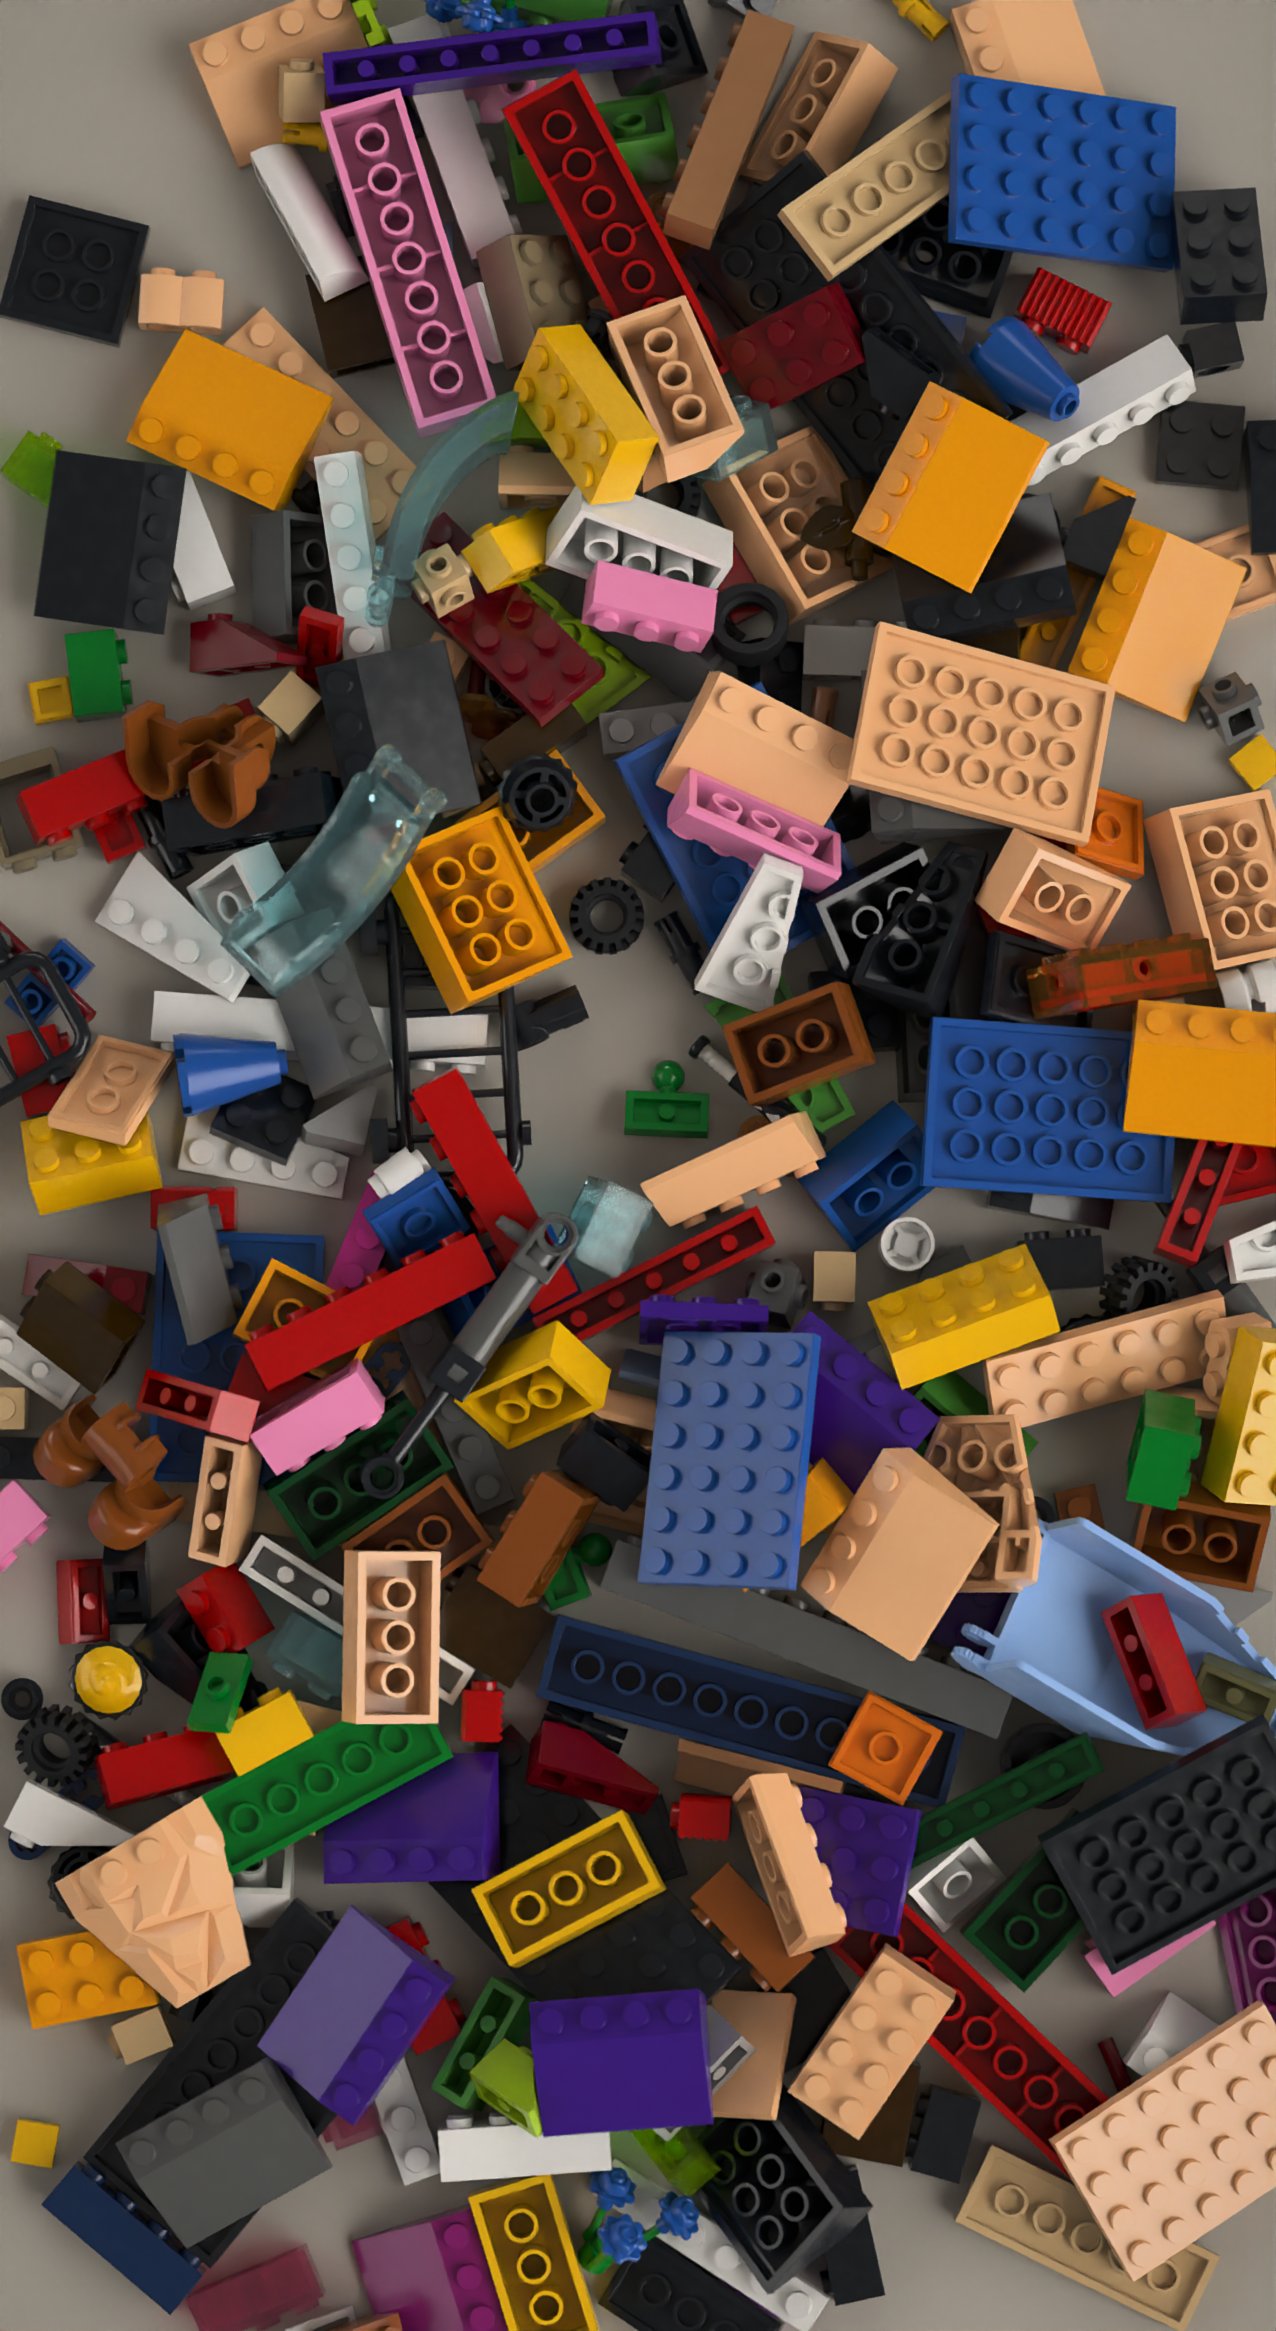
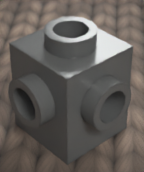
[1198,671,1264,746]
[745,1259,809,1329]

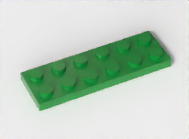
[189,1720,454,1876]

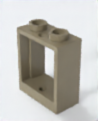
[0,746,85,874]

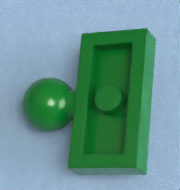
[624,1060,709,1139]
[544,1533,612,1611]

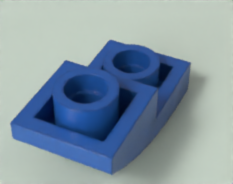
[4,938,96,1028]

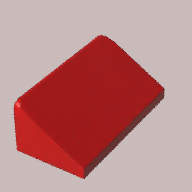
[56,1558,110,1644]

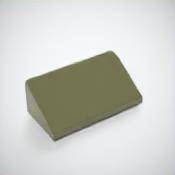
[1195,1652,1276,1724]

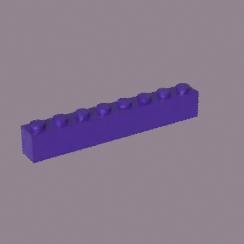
[323,11,662,105]

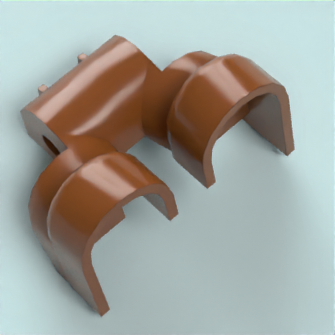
[122,700,276,829]
[33,1394,188,1550]

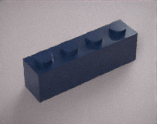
[41,2161,206,2315]

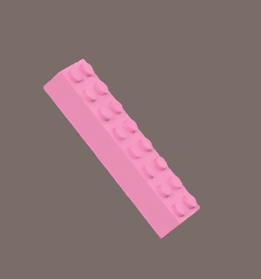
[320,88,499,439]

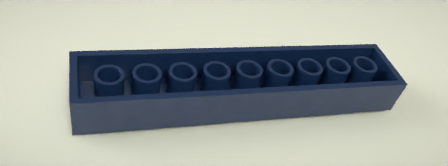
[536,1614,966,1808]

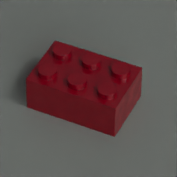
[719,282,866,417]

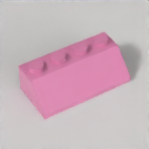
[667,768,842,894]

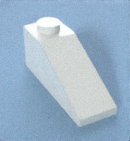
[171,471,237,610]
[4,1779,138,1848]

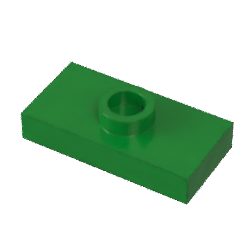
[187,1652,253,1734]

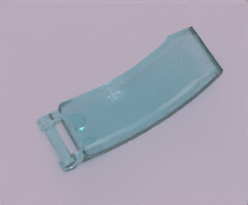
[365,391,519,628]
[220,743,447,997]

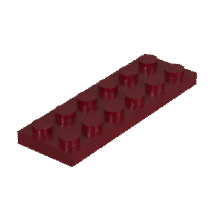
[381,512,605,727]

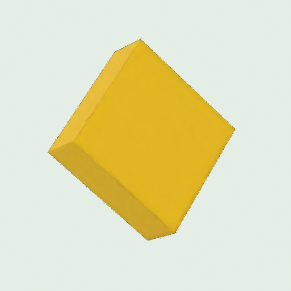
[27,675,75,726]
[1227,734,1276,792]
[10,2118,61,2169]

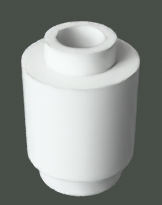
[367,1147,432,1199]

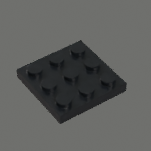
[0,195,151,348]

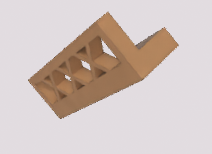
[673,1739,847,1796]

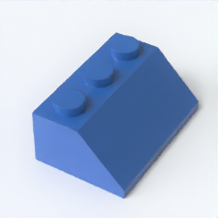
[797,1100,935,1252]

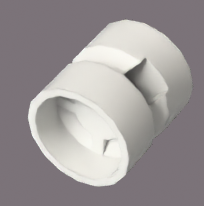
[1213,959,1276,1013]
[878,1217,935,1274]

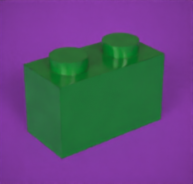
[64,628,133,723]

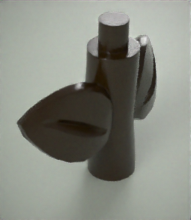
[800,479,893,581]

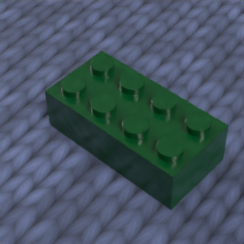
[263,1390,454,1562]
[959,1808,1086,1993]

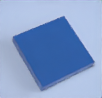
[362,1168,471,1270]

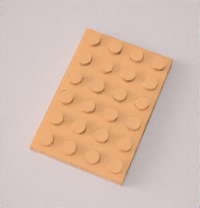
[846,621,1116,847]
[1049,2000,1276,2282]

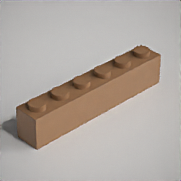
[659,9,795,250]

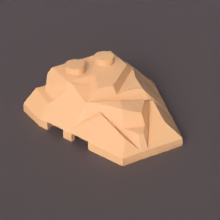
[923,1414,1042,1593]
[55,1796,251,2008]

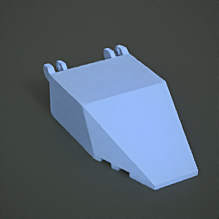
[951,1517,1276,1756]

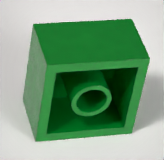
[1126,1389,1202,1511]

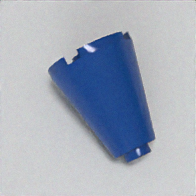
[969,316,1080,422]
[172,1033,288,1117]

